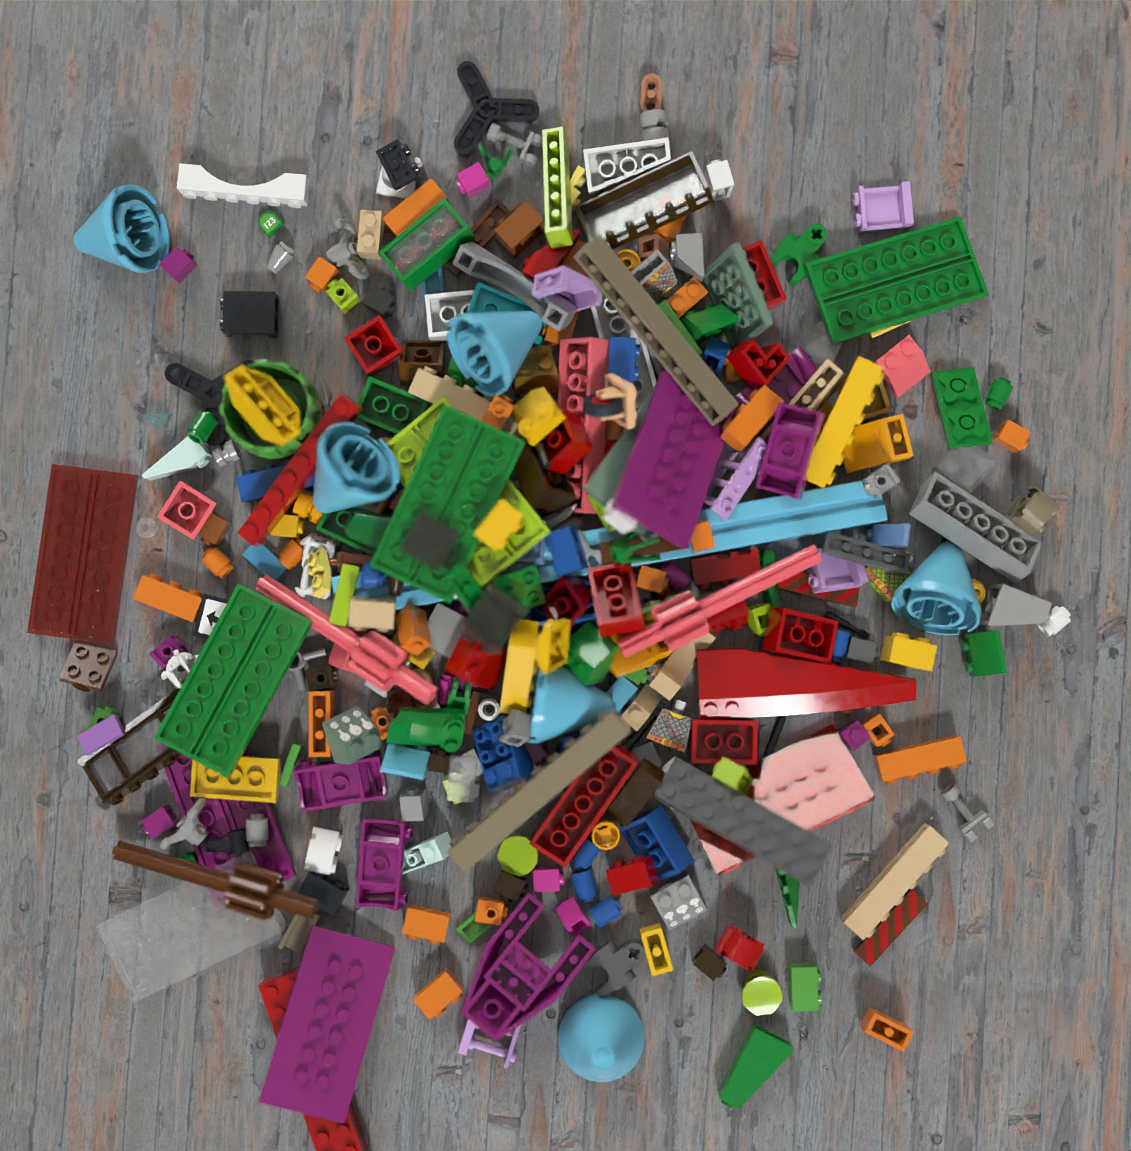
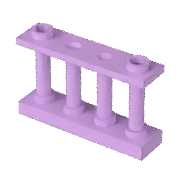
[702,437,767,521]
[458,1019,521,1069]

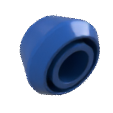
[360,560,386,590]

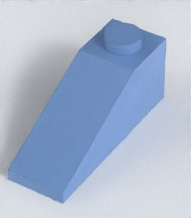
[865,524,910,549]

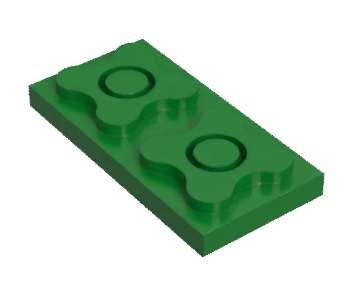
[930,367,992,449]

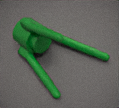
[479,145,514,181]
[610,532,661,565]

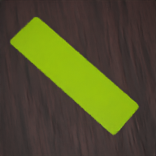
[329,564,359,626]

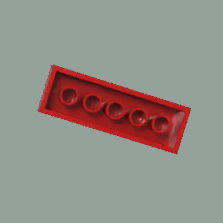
[529,743,638,868]

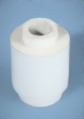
[1037,606,1071,637]
[478,698,500,720]

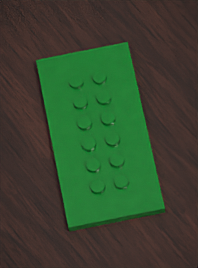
[803,216,989,346]
[369,405,526,603]
[154,584,313,778]

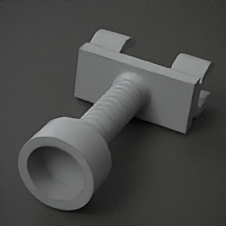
[487,123,543,167]
[941,784,994,843]

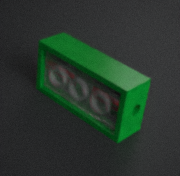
[378,198,476,292]

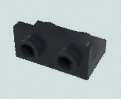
[376,139,421,191]

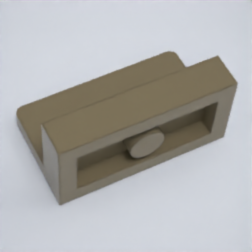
[278,912,321,954]

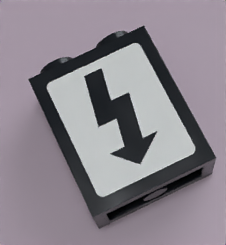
[193,594,229,639]

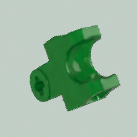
[770,224,827,288]

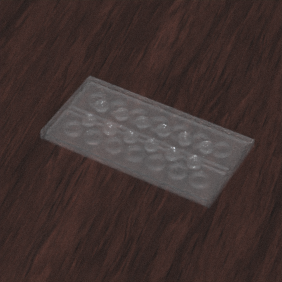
[96,850,288,1003]

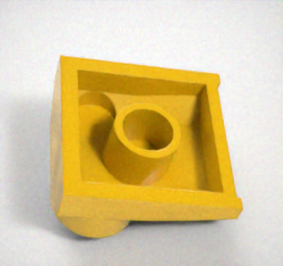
[512,387,566,446]
[536,619,571,674]

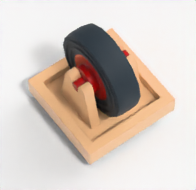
[583,373,637,429]

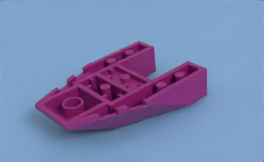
[461,892,596,1042]

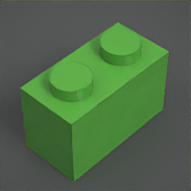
[788,962,822,1012]

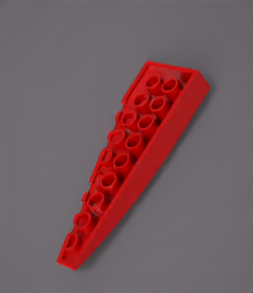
[697,648,916,719]

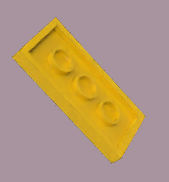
[190,756,280,803]

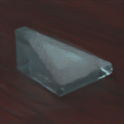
[141,413,171,428]

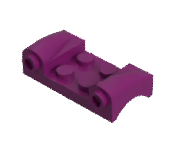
[734,346,818,432]
[756,402,825,499]
[293,751,388,812]
[356,817,413,911]

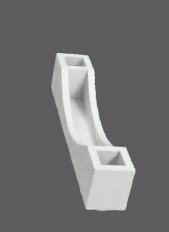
[177,163,310,208]

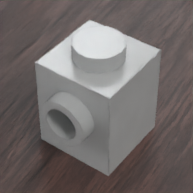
[399,786,429,821]

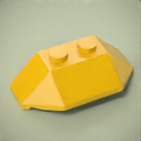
[224,365,300,446]

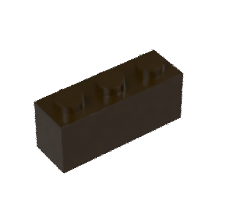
[605,758,665,827]

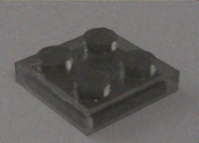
[399,511,461,572]

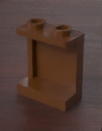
[464,690,509,735]

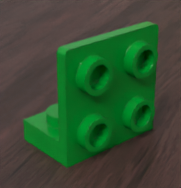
[494,564,546,617]

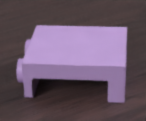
[852,181,914,233]
[532,266,601,311]
[807,548,868,594]

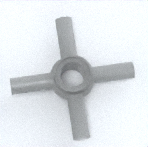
[288,647,327,691]

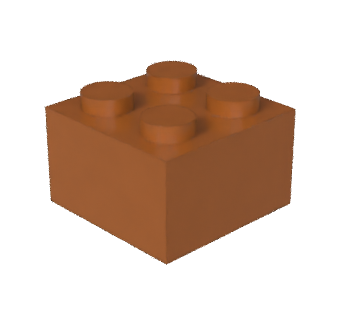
[494,201,544,260]

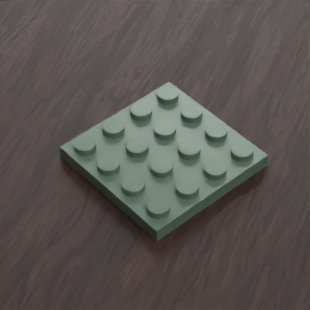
[702,242,774,350]

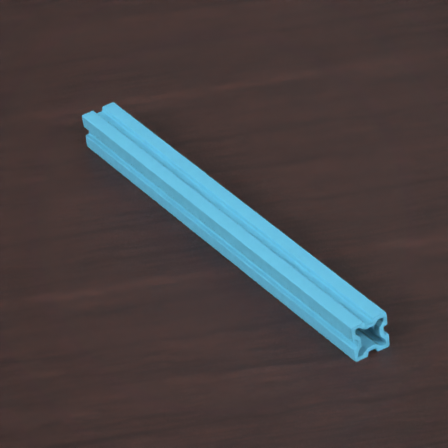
[331,478,888,620]

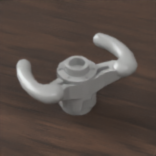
[327,219,370,280]
[159,797,209,850]

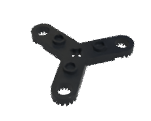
[164,360,255,447]

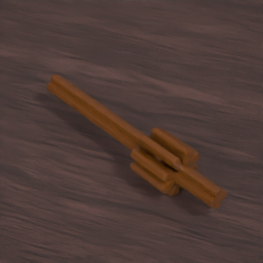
[112,840,319,920]

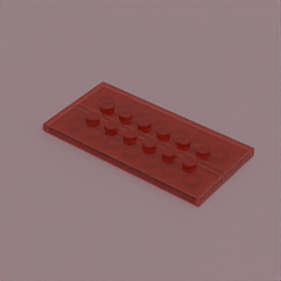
[27,464,138,644]
[690,725,875,876]

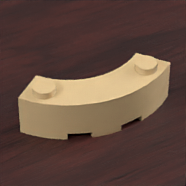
[649,630,719,701]

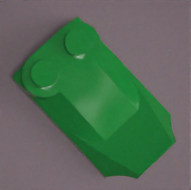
[386,707,465,753]

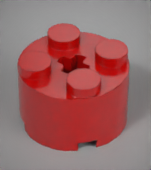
[714,924,765,972]

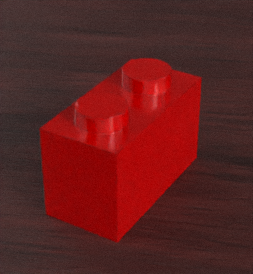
[606,855,659,896]

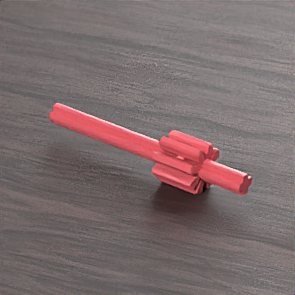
[617,545,822,658]
[256,574,438,705]

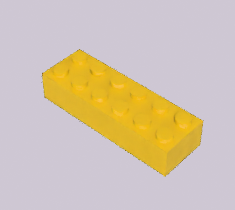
[806,356,885,488]

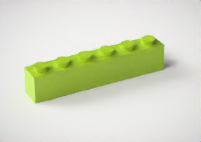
[542,126,573,248]

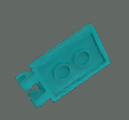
[466,282,547,347]

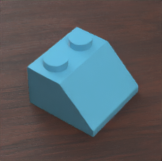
[380,743,432,780]

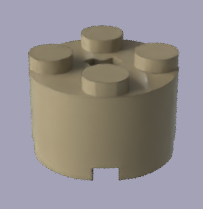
[1006,485,1060,534]

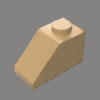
[621,683,663,731]

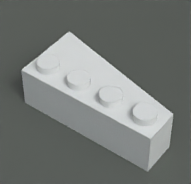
[583,138,671,197]

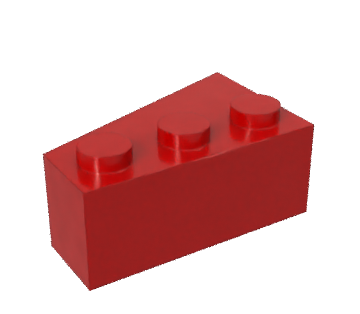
[689,548,761,589]

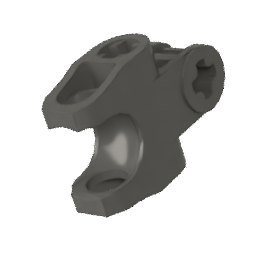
[581,938,645,997]

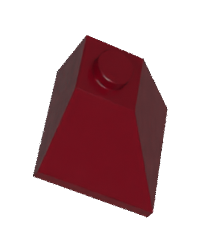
[540,575,591,628]

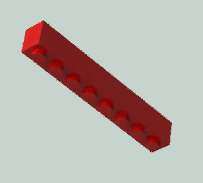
[237,394,364,546]

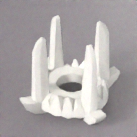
[300,533,341,568]
[295,563,335,600]
[161,649,199,688]

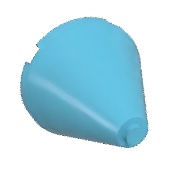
[74,184,170,273]
[446,311,542,397]
[313,423,401,513]
[891,540,981,635]
[528,665,616,743]
[558,993,644,1082]

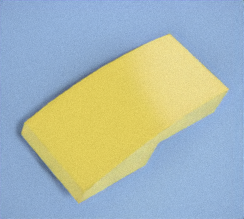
[570,165,586,211]
[307,547,331,598]

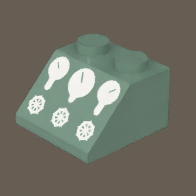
[322,706,383,764]

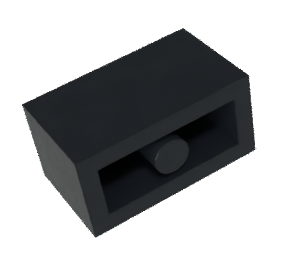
[297,871,350,916]

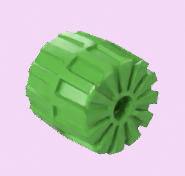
[220,359,325,460]

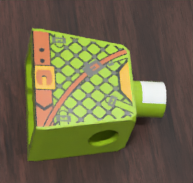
[865,551,914,602]

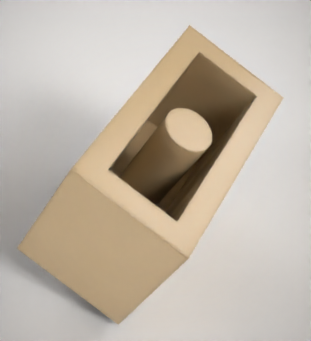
[357,210,385,260]
[349,596,396,632]

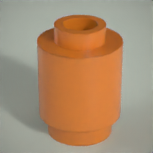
[277,538,304,570]
[202,547,234,579]

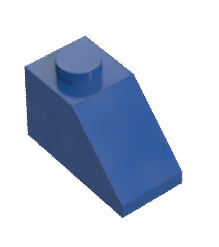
[702,337,731,378]

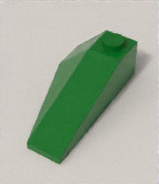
[775,868,800,929]

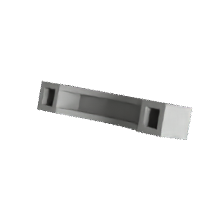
[453,241,578,331]

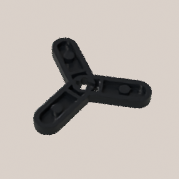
[454,61,540,156]

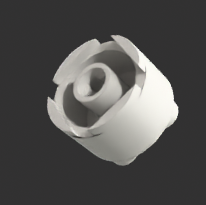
[304,827,343,875]

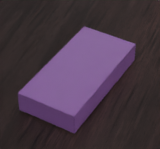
[77,715,126,755]

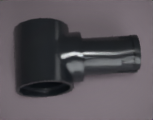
[204,829,250,855]

